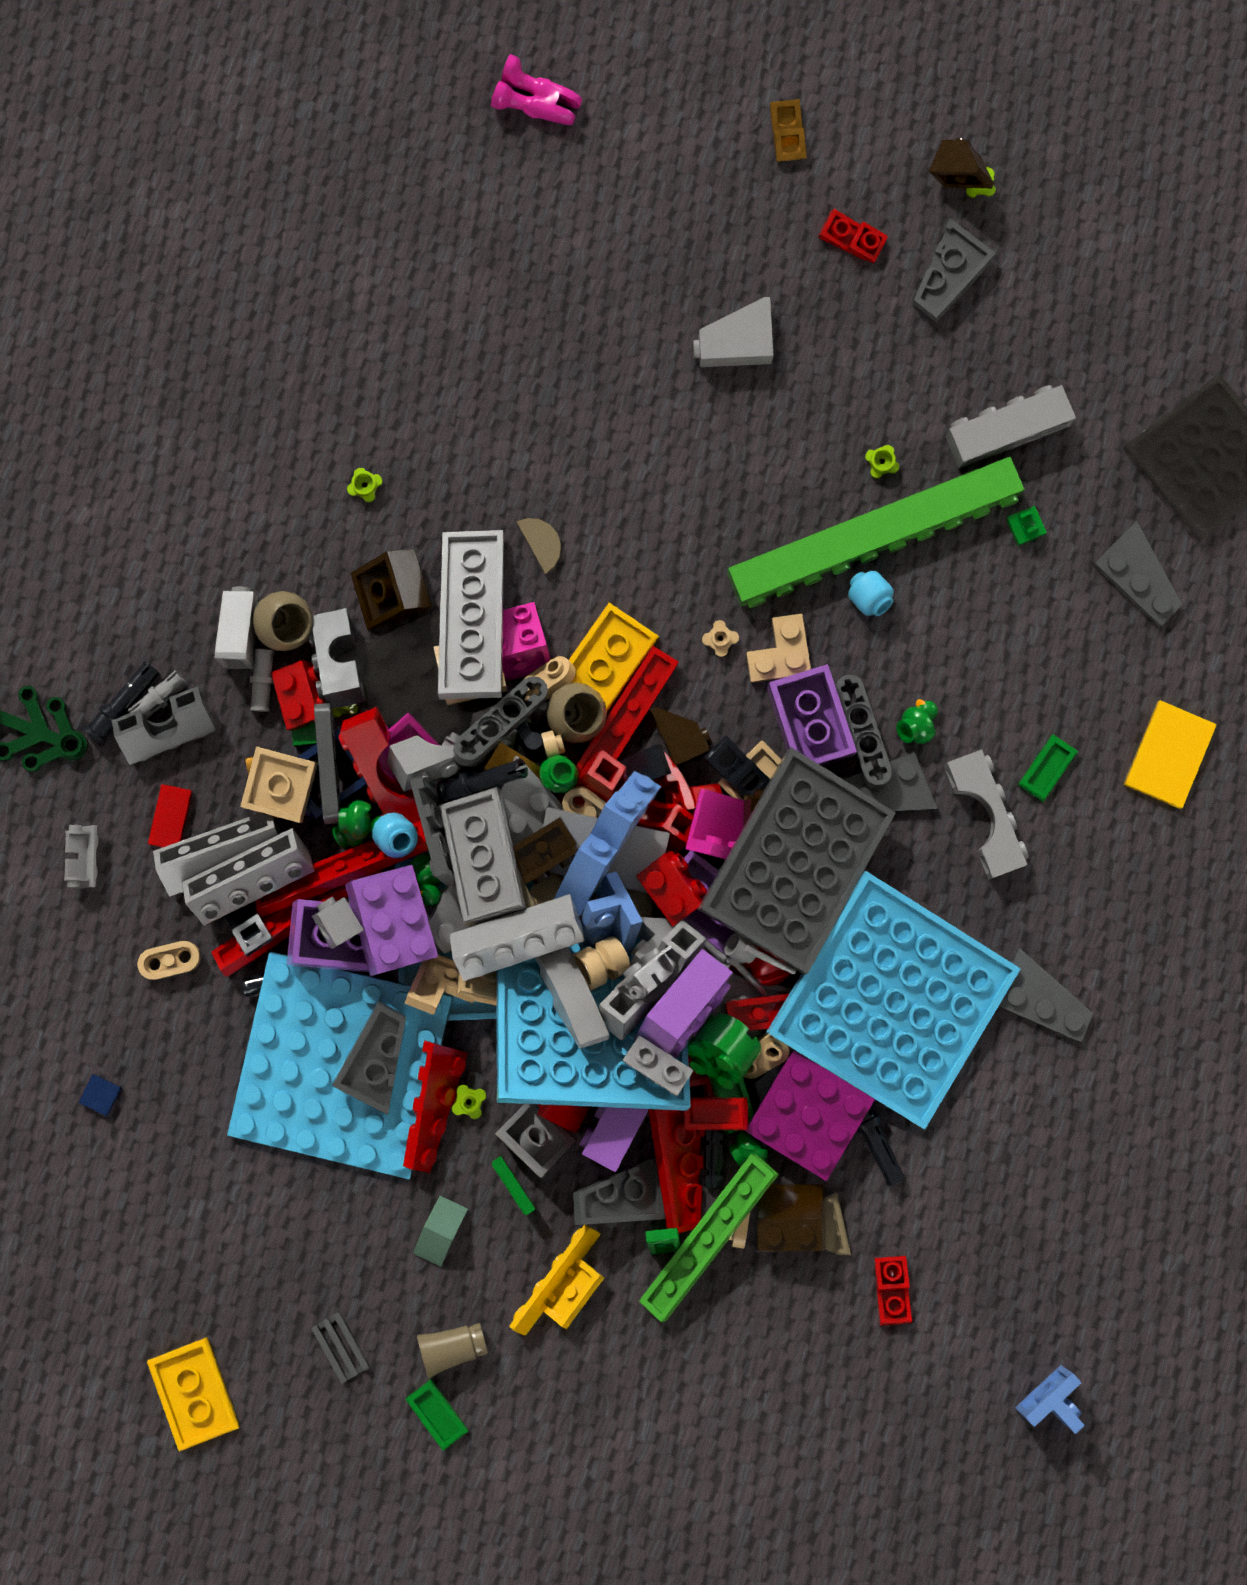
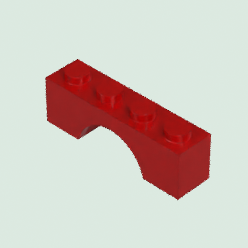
[339,707,421,824]
[576,749,694,854]

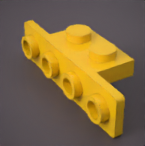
[509,1224,605,1336]

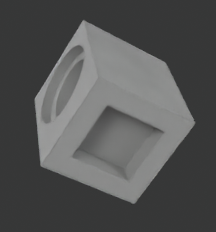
[312,897,363,949]

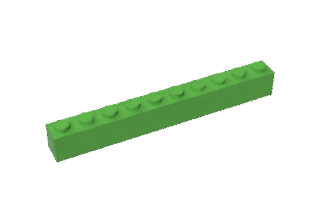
[727,457,1025,608]

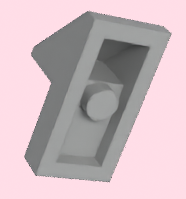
[630,917,677,967]

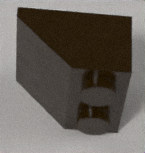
[350,549,432,630]
[758,1184,826,1252]

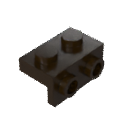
[513,816,580,885]

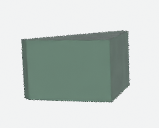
[413,1196,468,1267]

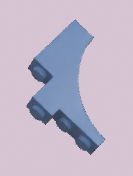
[554,771,661,917]

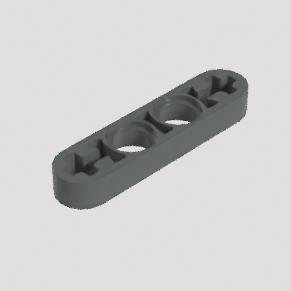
[836,675,892,789]
[453,676,548,766]
[314,703,341,824]

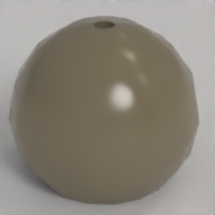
[252,590,313,652]
[545,682,607,744]

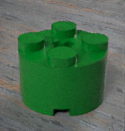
[688,1013,761,1089]

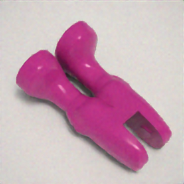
[491,54,582,126]

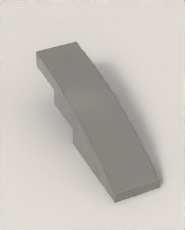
[535,947,609,1049]

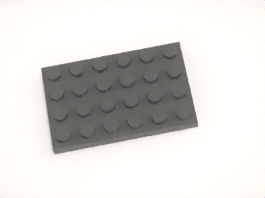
[698,747,895,975]

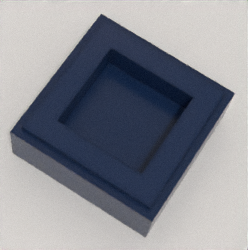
[78,1074,122,1116]

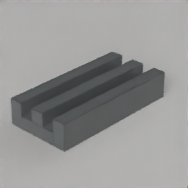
[311,1311,370,1384]

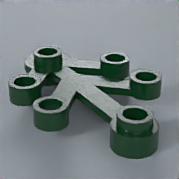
[0,686,88,772]

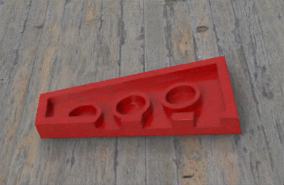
[403,1040,468,1173]
[648,1096,705,1233]

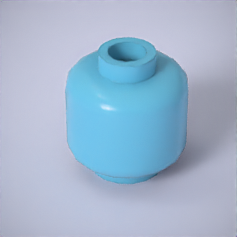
[848,571,894,616]
[372,813,418,858]

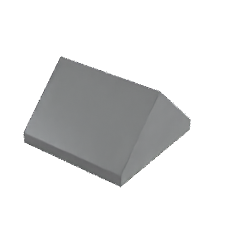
[495,1104,576,1178]

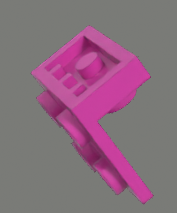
[502,602,550,682]
[686,789,744,860]

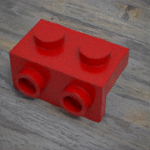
[271,660,326,731]
[636,850,707,926]

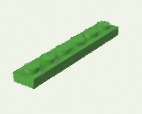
[639,1154,779,1322]

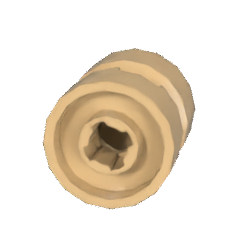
[572,936,630,991]

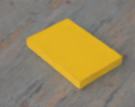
[569,603,659,712]
[1123,700,1217,809]
[147,1337,240,1452]

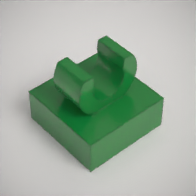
[1006,506,1047,546]

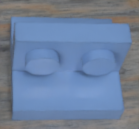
[578,871,643,957]
[1015,1365,1085,1434]

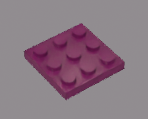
[744,1049,875,1181]

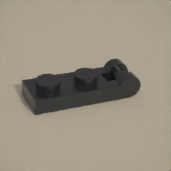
[493,686,545,761]

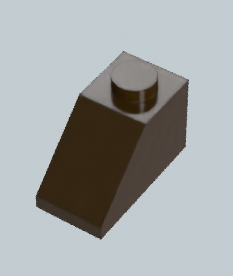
[929,138,994,189]
[650,707,713,768]

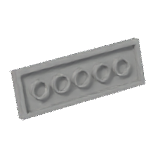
[438,530,504,700]

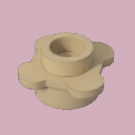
[702,620,739,657]

